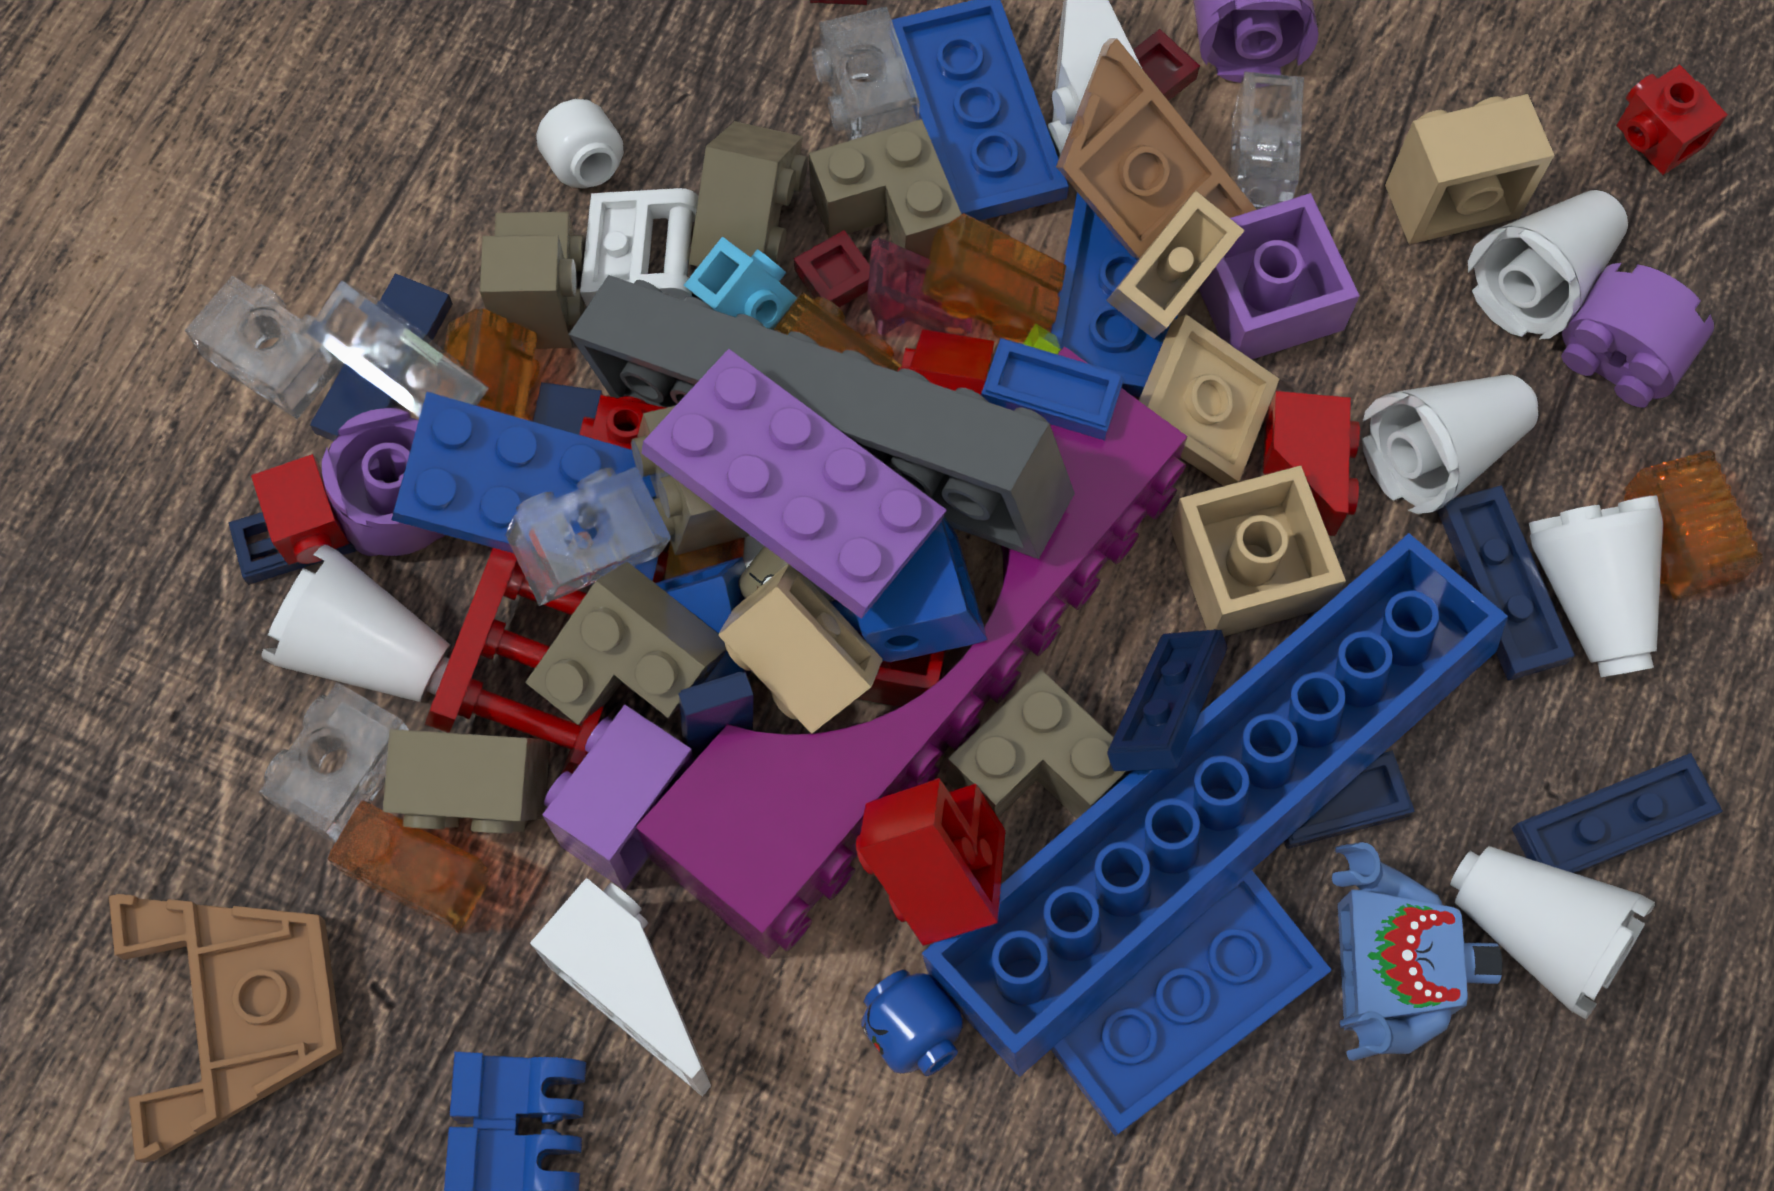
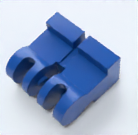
[444,1052,586,1191]

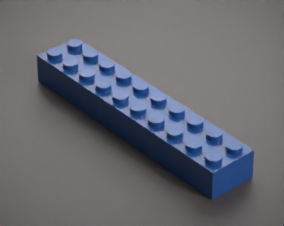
[922,533,1508,1077]

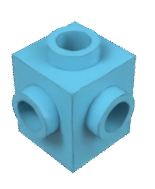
[684,237,798,330]

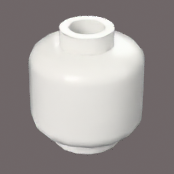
[536,99,624,188]

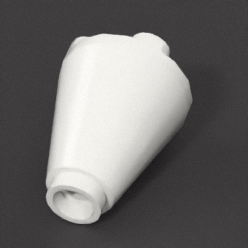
[1529,495,1663,677]

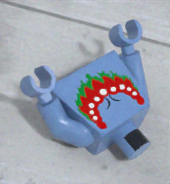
[1332,842,1502,1061]

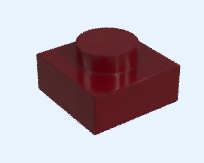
[1133,29,1200,101]
[793,230,877,315]

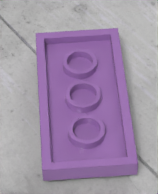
[641,349,947,619]

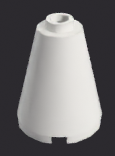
[1468,190,1628,339]
[1362,374,1538,514]
[262,544,451,702]
[1450,846,1655,1020]

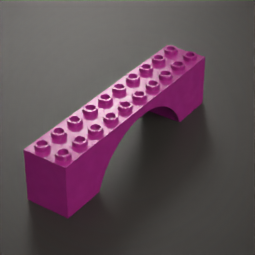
[636,347,1188,959]

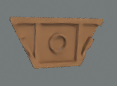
[1056,38,1257,259]

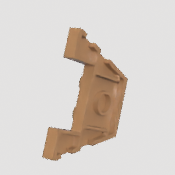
[109,894,343,1163]

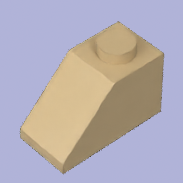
[1106,191,1245,339]

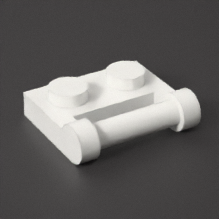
[580,188,699,306]

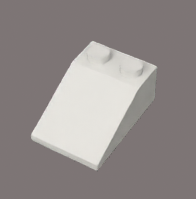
[1047,0,1142,158]
[530,878,711,1097]

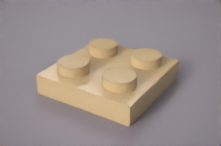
[1139,314,1280,486]

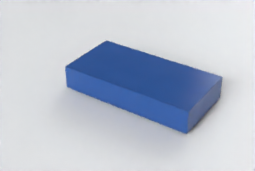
[981,338,1125,441]

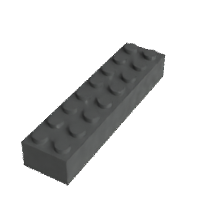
[569,275,1075,559]

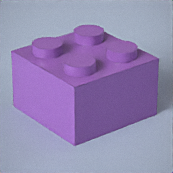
[1198,193,1360,359]
[542,705,695,890]

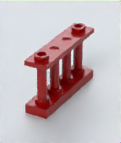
[424,537,671,774]

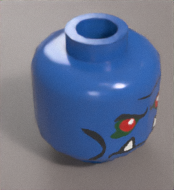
[861,970,963,1076]

